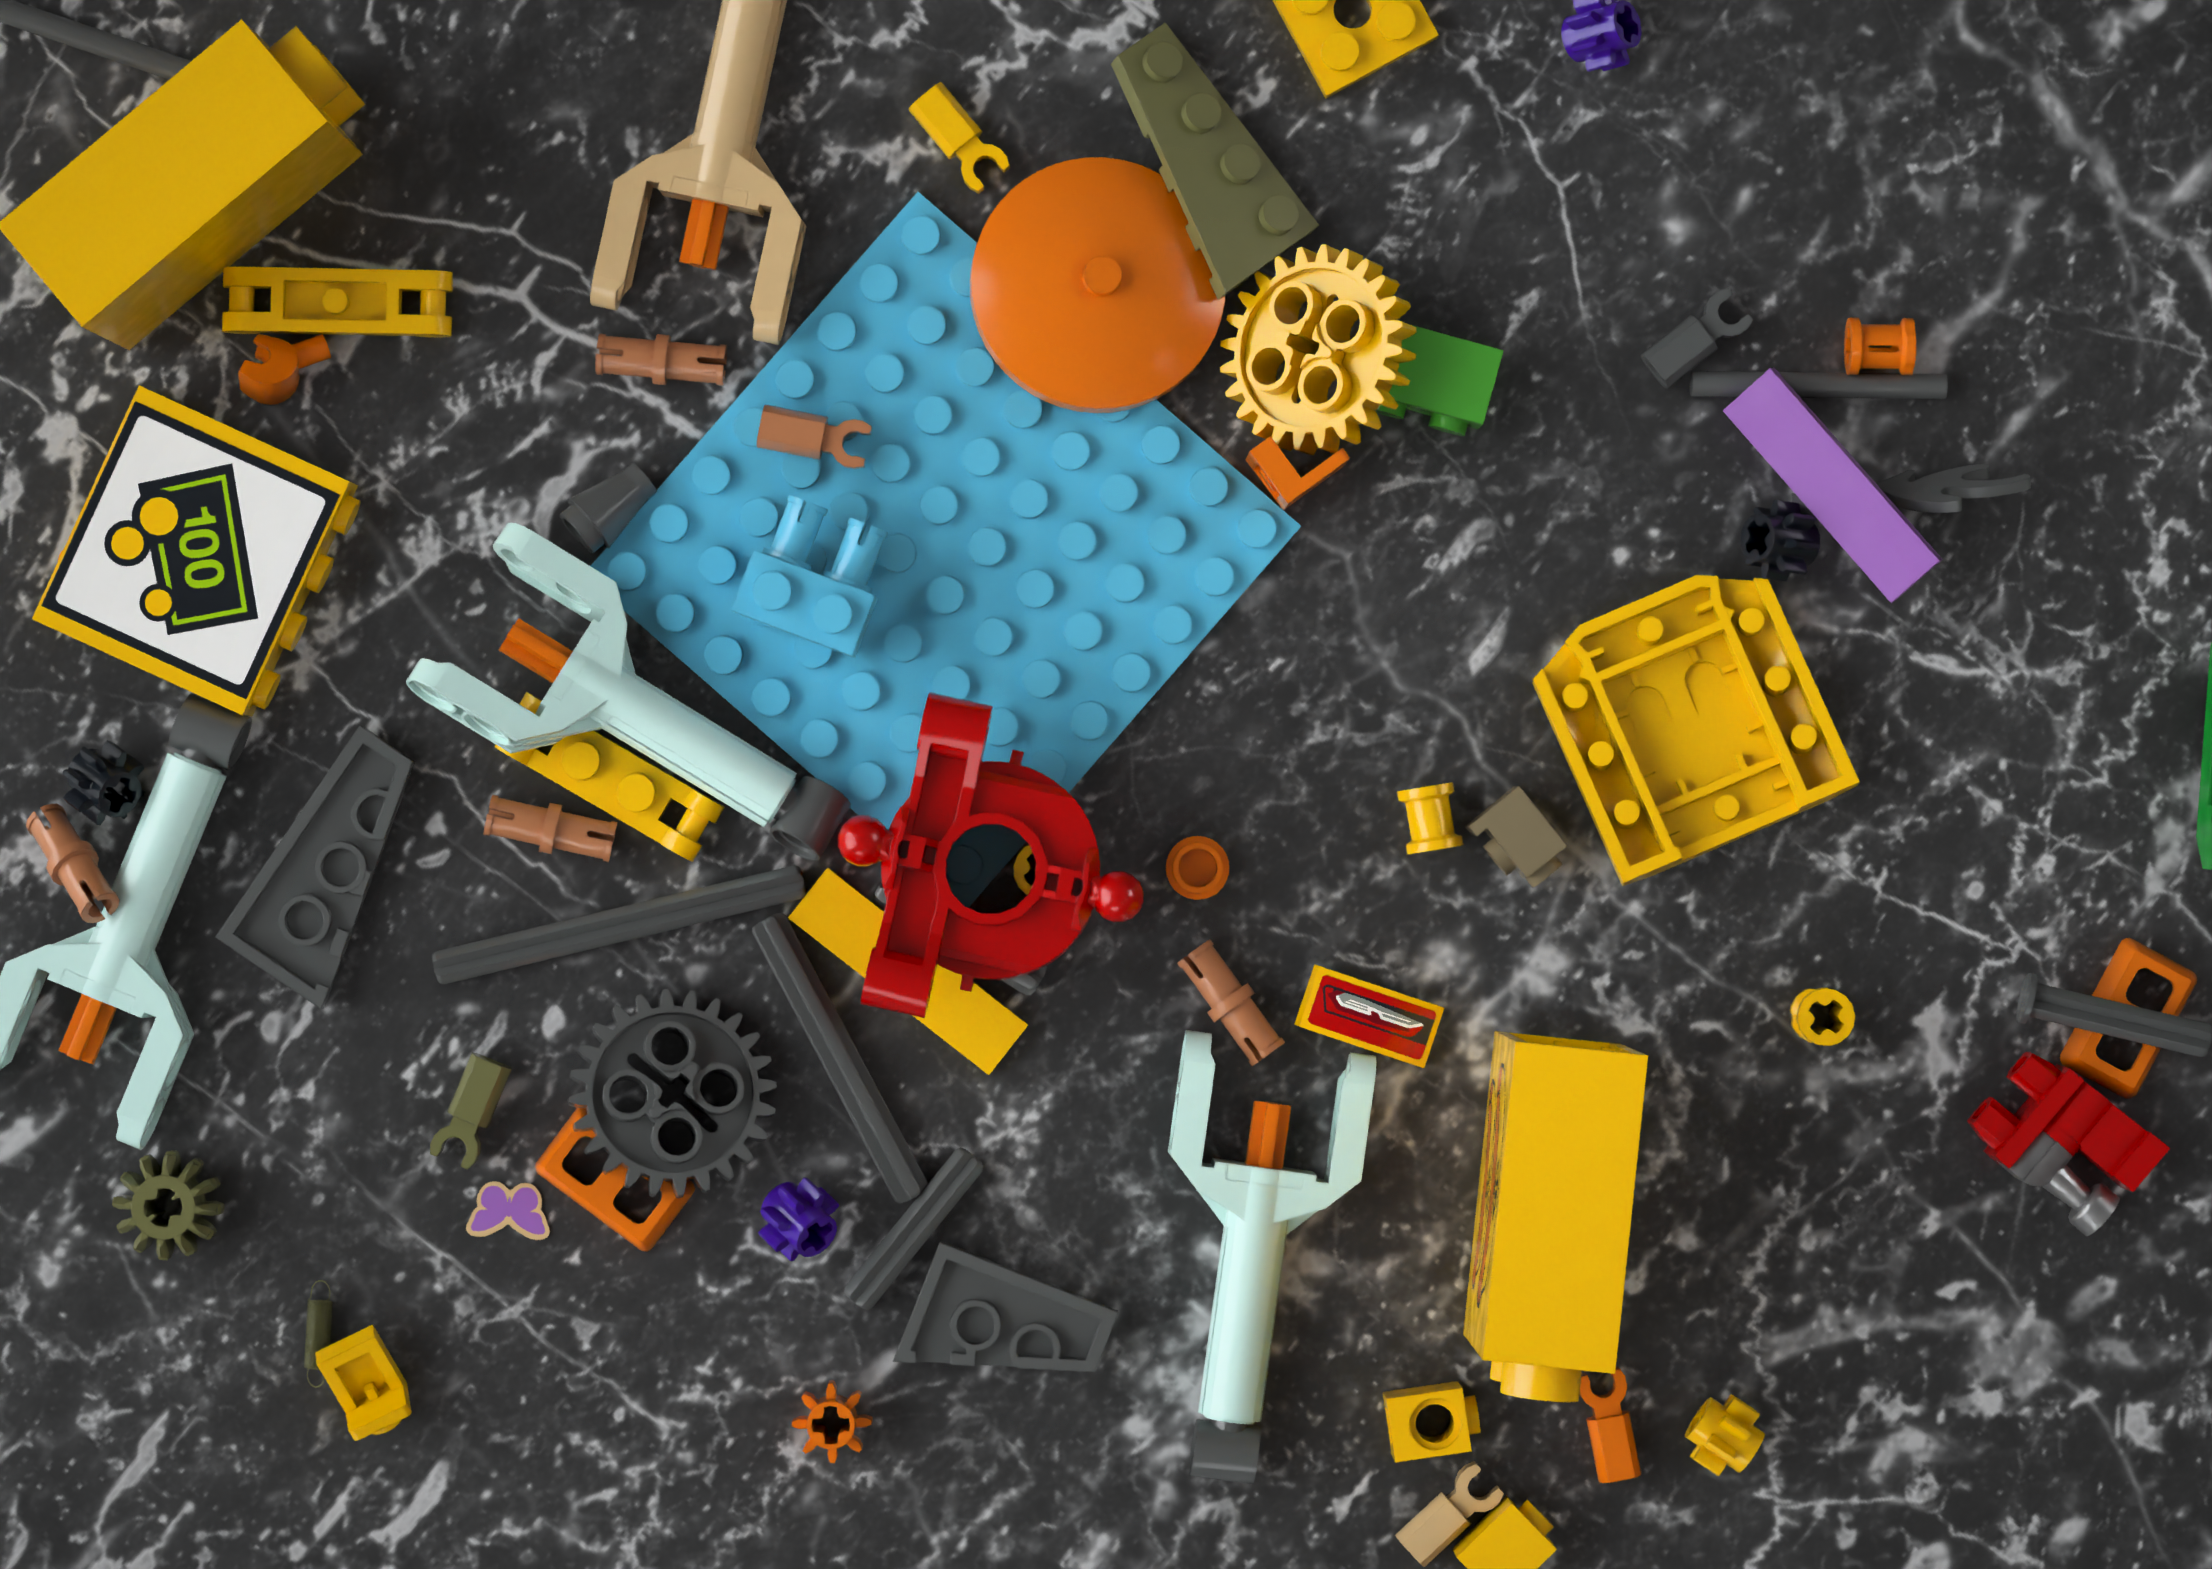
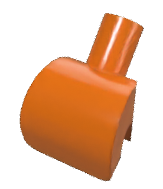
[238,334,331,405]

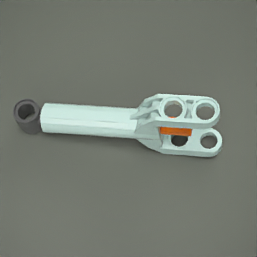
[406,523,851,861]
[0,693,252,1150]
[1168,1030,1376,1484]

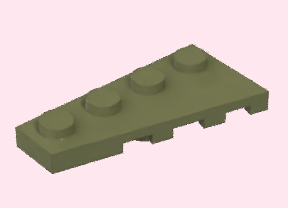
[1111,23,1319,300]

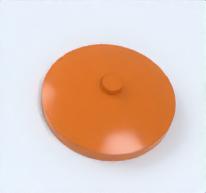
[970,157,1225,413]

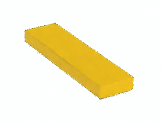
[788,868,1028,1075]

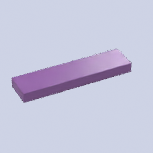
[1723,367,1943,603]

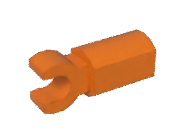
[1579,1366,1642,1483]

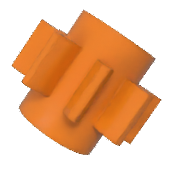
[792,1380,873,1463]

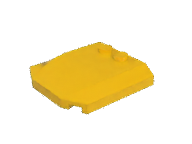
[1533,575,1860,886]

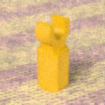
[909,82,1010,194]

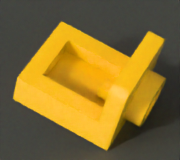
[315,1325,412,1441]

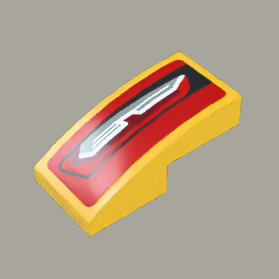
[1294,964,1444,1068]

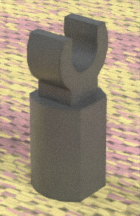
[1641,288,1753,389]

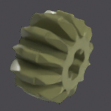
[112,1150,225,1260]

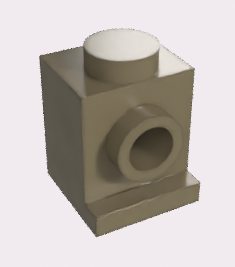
[1465,786,1567,888]

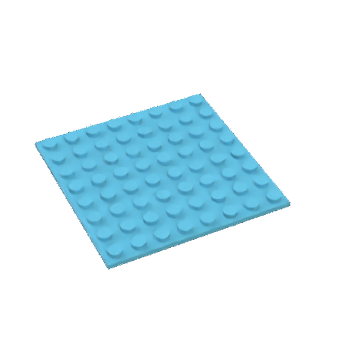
[591,192,1301,908]

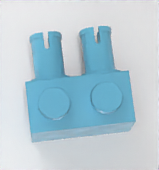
[731,495,888,658]

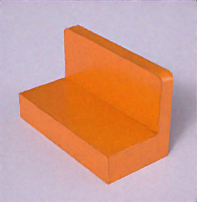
[1245,436,1350,510]

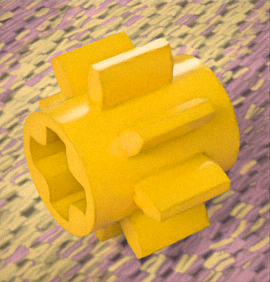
[1685,1394,1765,1476]

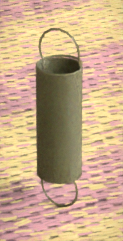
[304,1280,333,1388]

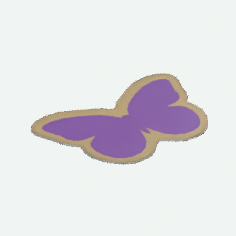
[466,1181,550,1240]

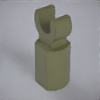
[430,1052,512,1170]

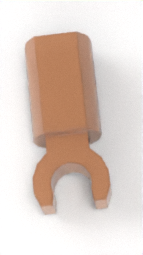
[757,404,872,469]

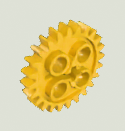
[1220,244,1417,455]

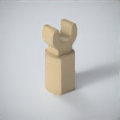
[1395,1461,1504,1567]

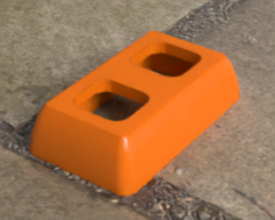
[2060,938,2197,1099]
[535,1108,695,1252]

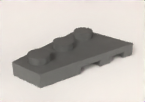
[893,1241,1118,1372]

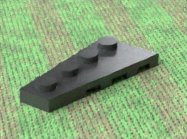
[215,726,415,1009]

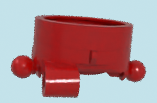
[838,692,1144,1018]

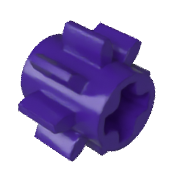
[1561,0,1642,72]
[758,1177,839,1261]

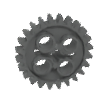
[568,989,777,1198]

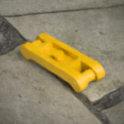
[222,267,453,338]
[494,691,725,862]

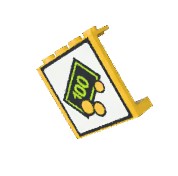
[32,385,361,717]

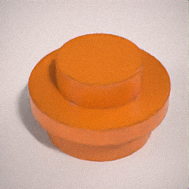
[1166,836,1230,900]

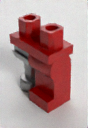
[1967,1051,2170,1236]

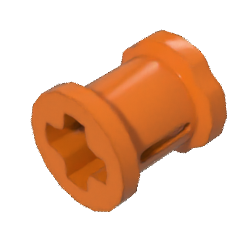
[1844,318,1916,375]

